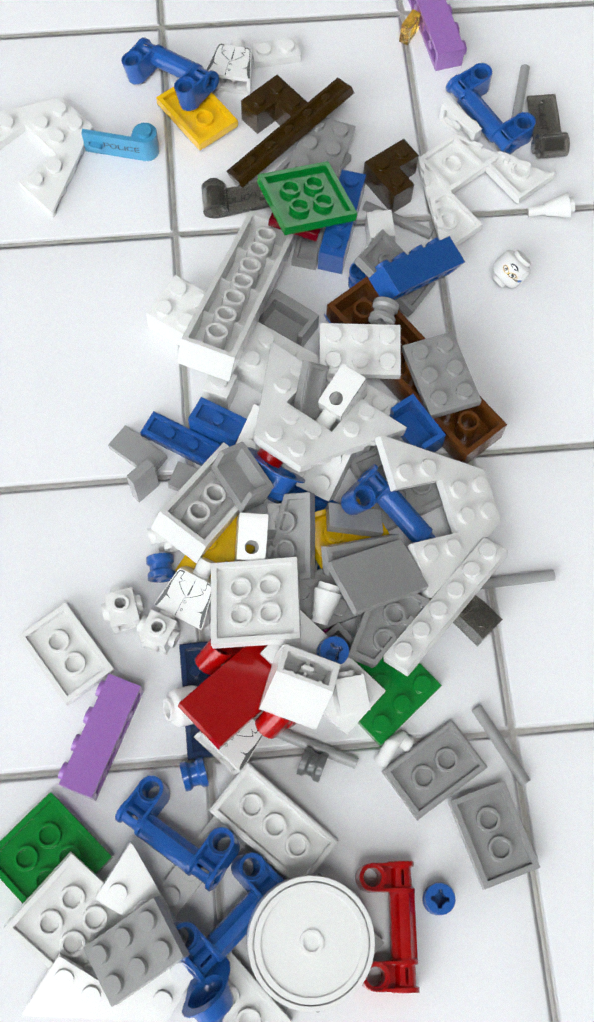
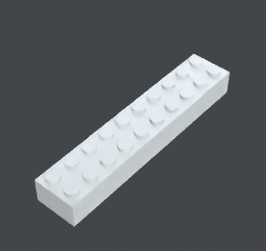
[146,275,398,453]

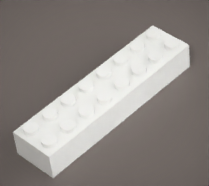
[177,211,295,381]

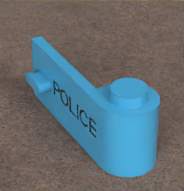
[81,123,159,161]

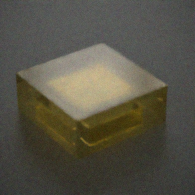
[399,9,421,45]

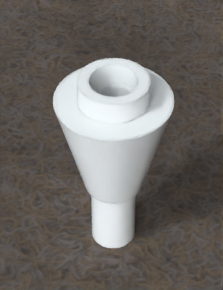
[528,193,575,217]

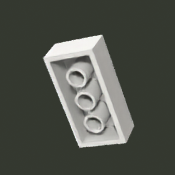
[236,404,356,501]
[152,442,240,563]

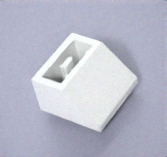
[259,644,341,729]

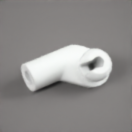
[374,731,414,767]

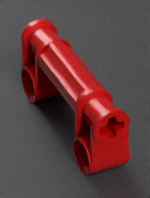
[195,639,296,739]
[355,861,420,993]

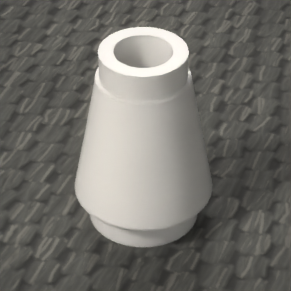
[311,581,342,626]

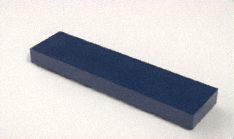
[179,642,215,760]

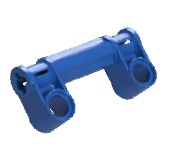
[121,37,219,111]
[445,63,536,154]
[341,464,436,551]
[115,776,240,891]
[174,853,284,984]

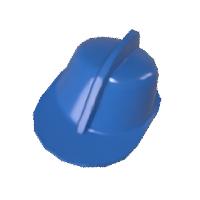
[247,447,306,501]
[182,957,234,1022]

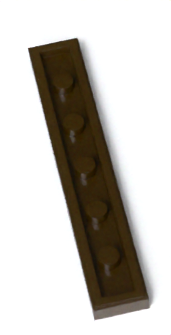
[226,78,354,188]

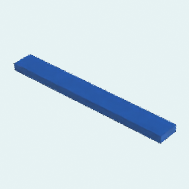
[140,411,340,512]

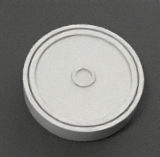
[246,875,375,1012]

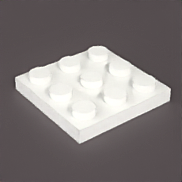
[211,557,301,649]
[3,852,125,972]

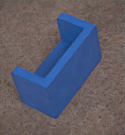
[390,394,446,453]
[188,397,247,447]

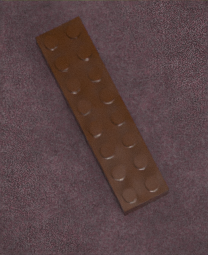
[326,277,507,464]

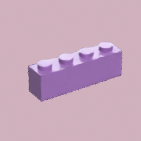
[408,0,467,71]
[58,674,144,801]

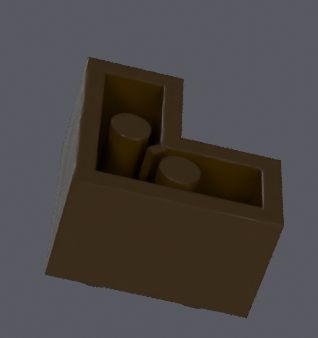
[241,74,308,134]
[363,139,419,212]

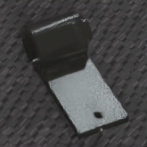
[526,94,570,159]
[201,178,270,219]

